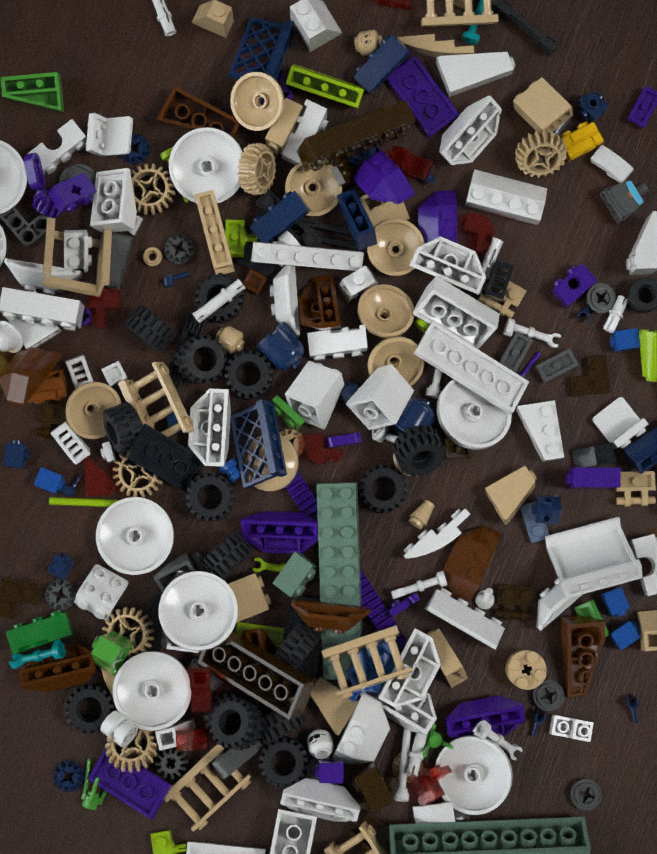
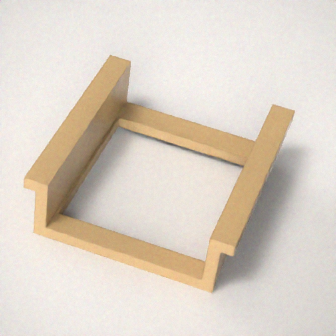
[42,217,112,297]

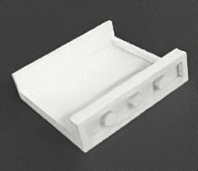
[545,517,643,598]

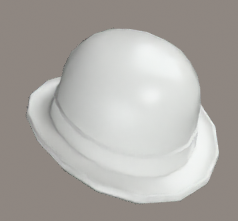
[0,321,23,353]

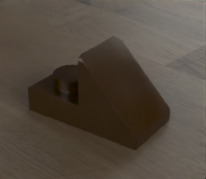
[441,438,471,460]

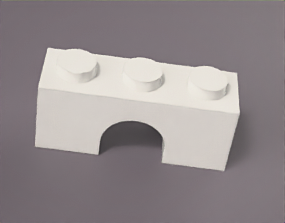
[27,119,87,175]
[629,534,657,596]

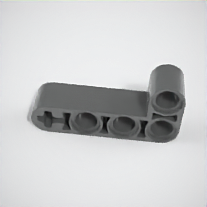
[0,207,48,248]

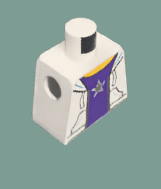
[338,266,378,302]

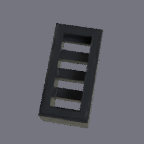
[484,260,514,302]

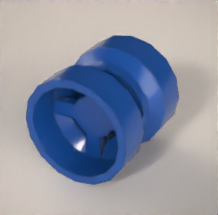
[219,458,241,484]

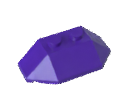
[353,151,415,204]
[418,191,457,244]
[241,511,318,554]
[445,695,525,739]

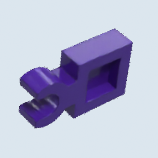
[388,593,420,617]

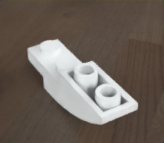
[403,509,470,559]

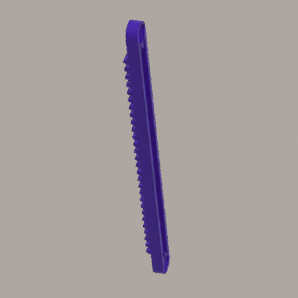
[286,470,408,654]

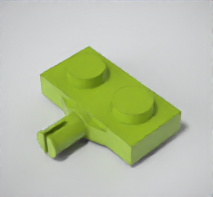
[225,220,258,257]
[150,830,187,854]

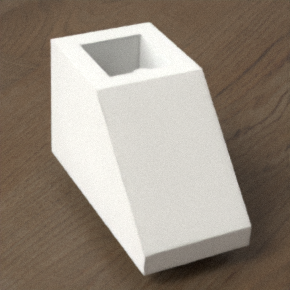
[155,718,198,751]

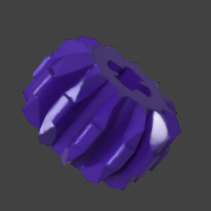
[33,187,61,218]

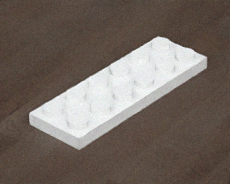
[413,321,529,415]

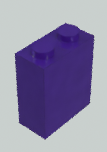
[565,468,621,489]

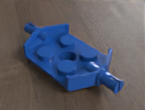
[345,625,401,702]

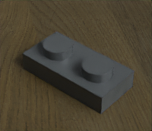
[499,331,533,373]
[535,348,579,383]

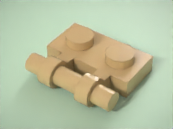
[478,274,527,318]
[616,471,656,507]

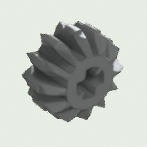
[155,747,188,779]

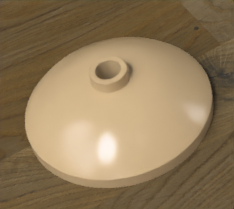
[230,72,284,131]
[285,162,342,216]
[367,219,424,276]
[357,284,414,338]
[368,336,424,386]
[65,382,122,439]
[244,435,299,491]

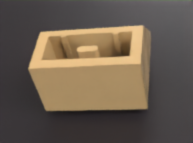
[359,194,410,228]
[637,610,657,651]

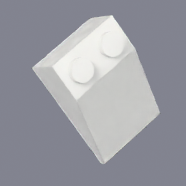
[90,168,137,233]
[626,211,657,275]
[270,809,317,854]

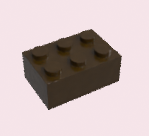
[352,762,395,813]

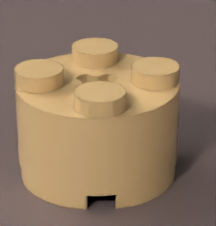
[505,649,547,690]

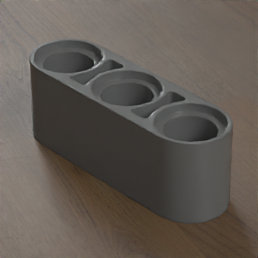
[104,233,133,290]
[211,738,266,779]

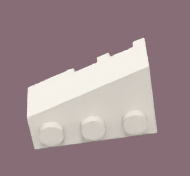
[282,99,329,165]
[307,325,368,361]
[515,400,564,462]

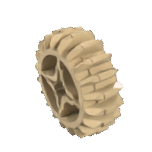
[515,129,567,178]
[237,143,277,195]
[131,164,176,215]
[112,454,163,498]
[102,607,155,659]
[105,728,159,773]

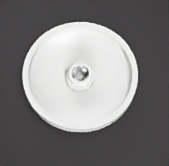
[169,127,243,203]
[0,140,27,214]
[437,379,512,450]
[96,497,174,575]
[159,571,238,651]
[113,651,192,731]
[434,735,513,815]

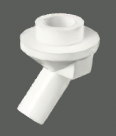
[372,426,399,443]
[475,588,494,609]

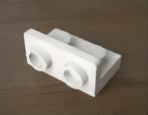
[64,230,92,272]

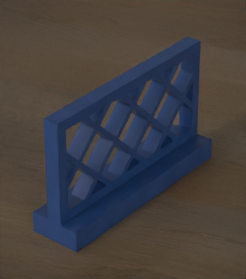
[228,17,294,81]
[230,399,287,489]

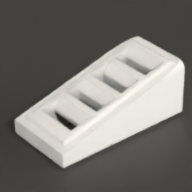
[66,354,94,389]
[51,421,90,465]

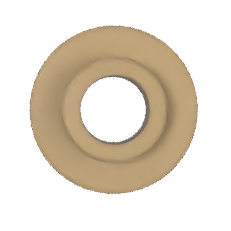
[143,247,162,266]

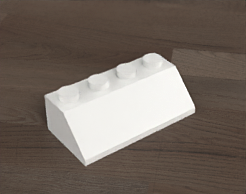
[465,169,547,225]
[413,276,500,349]
[425,588,505,649]

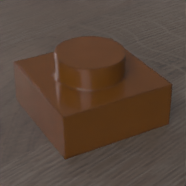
[242,268,268,294]

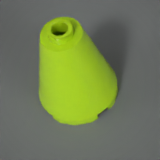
[639,329,657,382]

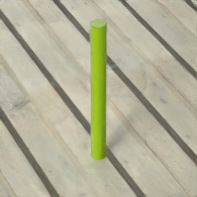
[49,497,119,507]

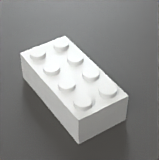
[0,287,85,331]

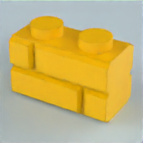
[560,122,604,162]

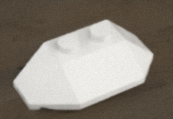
[439,96,502,165]
[409,236,486,295]
[4,258,83,295]
[270,265,300,337]
[188,388,231,467]
[536,578,582,631]
[378,629,441,708]
[360,681,437,736]
[332,692,390,765]
[280,778,361,822]

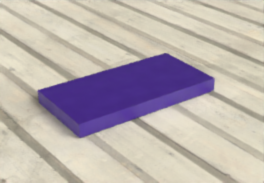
[386,55,460,138]
[88,748,173,820]

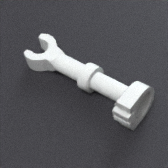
[503,318,561,348]
[391,570,447,599]
[473,720,523,760]

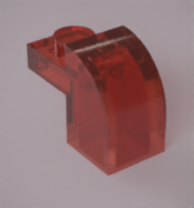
[389,145,434,180]
[463,212,495,256]
[88,289,121,329]
[305,434,343,466]
[190,668,212,712]
[413,765,452,807]

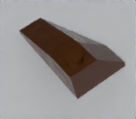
[561,615,605,698]

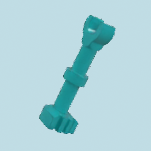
[462,0,484,46]
[9,639,66,669]

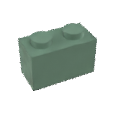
[273,552,318,598]

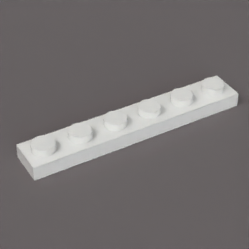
[251,242,364,271]

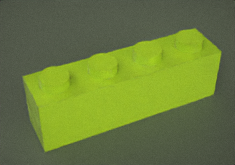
[286,64,365,108]

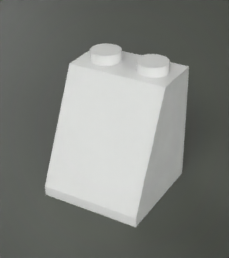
[290,0,342,52]
[285,361,344,429]
[346,364,414,430]

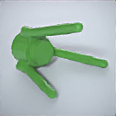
[423,724,454,758]
[81,759,108,810]

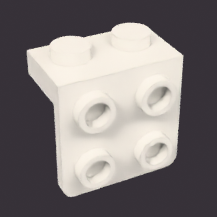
[86,113,133,157]
[592,397,648,449]
[74,564,128,620]

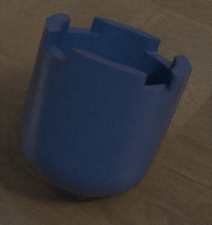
[256,322,304,371]
[388,398,435,436]

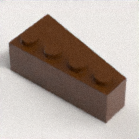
[157,86,243,140]

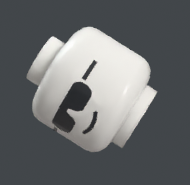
[307,729,334,759]

